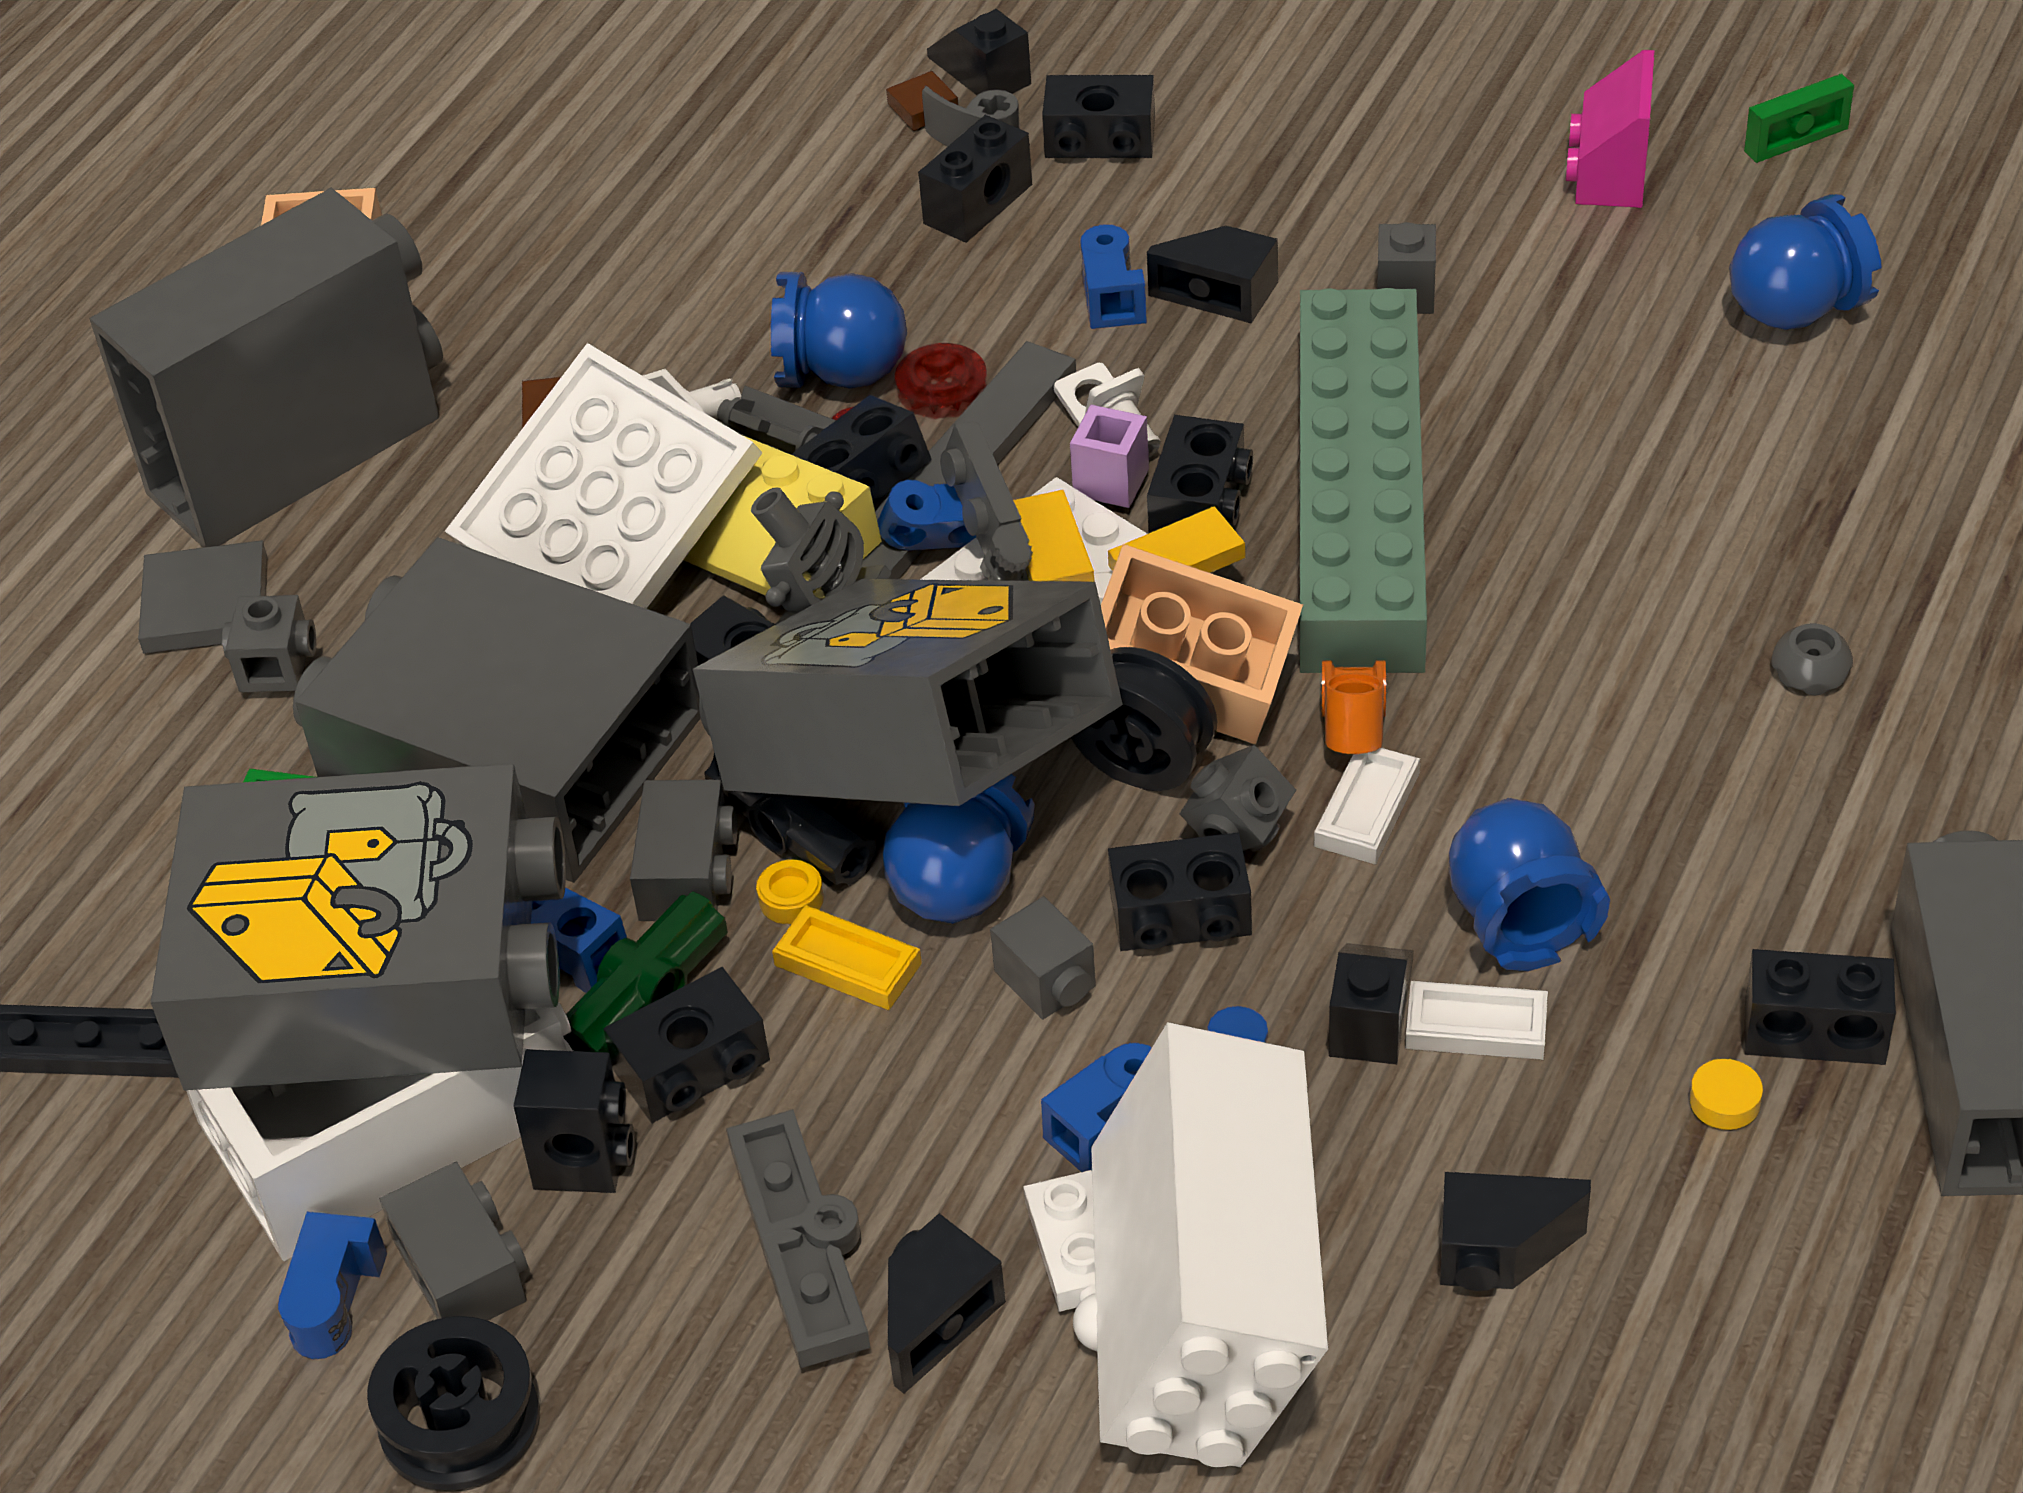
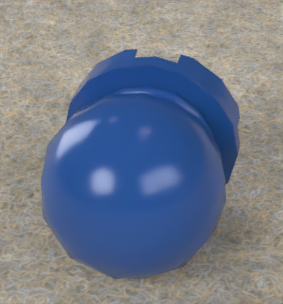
[1729,194,1882,330]
[771,272,907,389]
[883,774,1035,924]
[1448,798,1610,971]

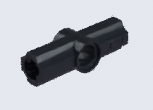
[704,753,876,886]

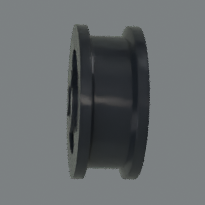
[1071,647,1218,791]
[367,1316,540,1490]

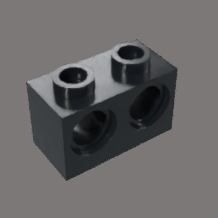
[791,395,932,505]
[1147,414,1253,533]
[1108,832,1252,951]
[1745,949,1896,1065]

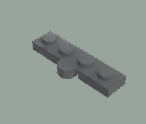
[726,1109,871,1368]

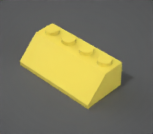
[683,434,882,596]

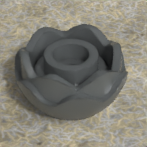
[1771,623,1853,696]

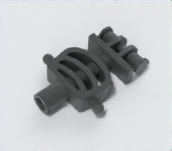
[751,487,891,614]

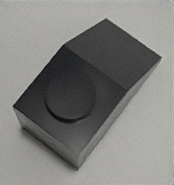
[927,9,1032,95]
[1147,225,1278,323]
[1329,943,1414,1065]
[1440,1172,1591,1291]
[888,1213,1006,1394]

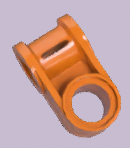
[1322,660,1386,754]

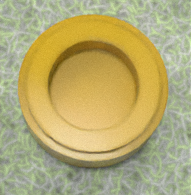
[756,860,824,924]
[1690,1059,1763,1130]

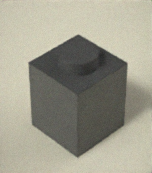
[1377,222,1436,314]
[990,896,1096,1020]

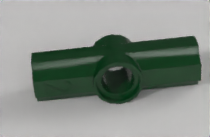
[563,891,728,1053]

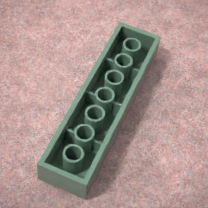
[1300,288,1427,673]

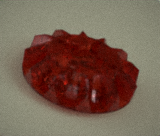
[895,343,987,415]

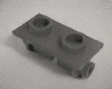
[717,386,836,455]

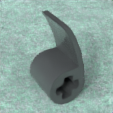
[922,86,1020,147]

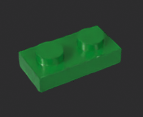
[1744,73,1854,163]

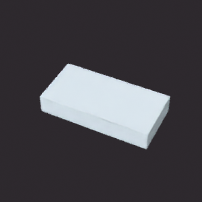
[1314,748,1420,864]
[1405,981,1548,1060]

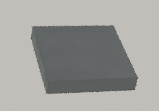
[138,540,267,654]

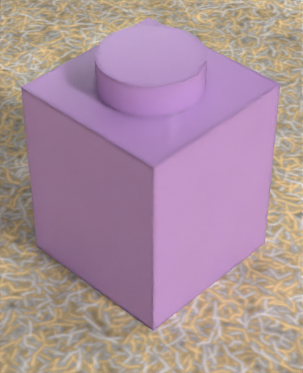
[1070,404,1149,508]

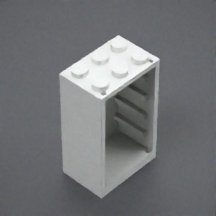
[186,1002,573,1262]
[1091,1022,1328,1467]

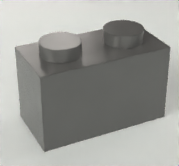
[630,780,738,921]
[379,1161,528,1321]

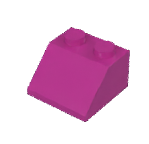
[1566,50,1655,208]

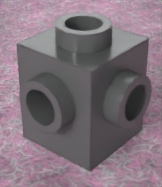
[222,595,316,692]
[1179,744,1296,852]

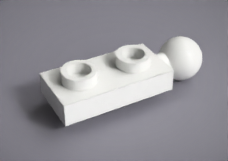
[1023,1170,1097,1351]

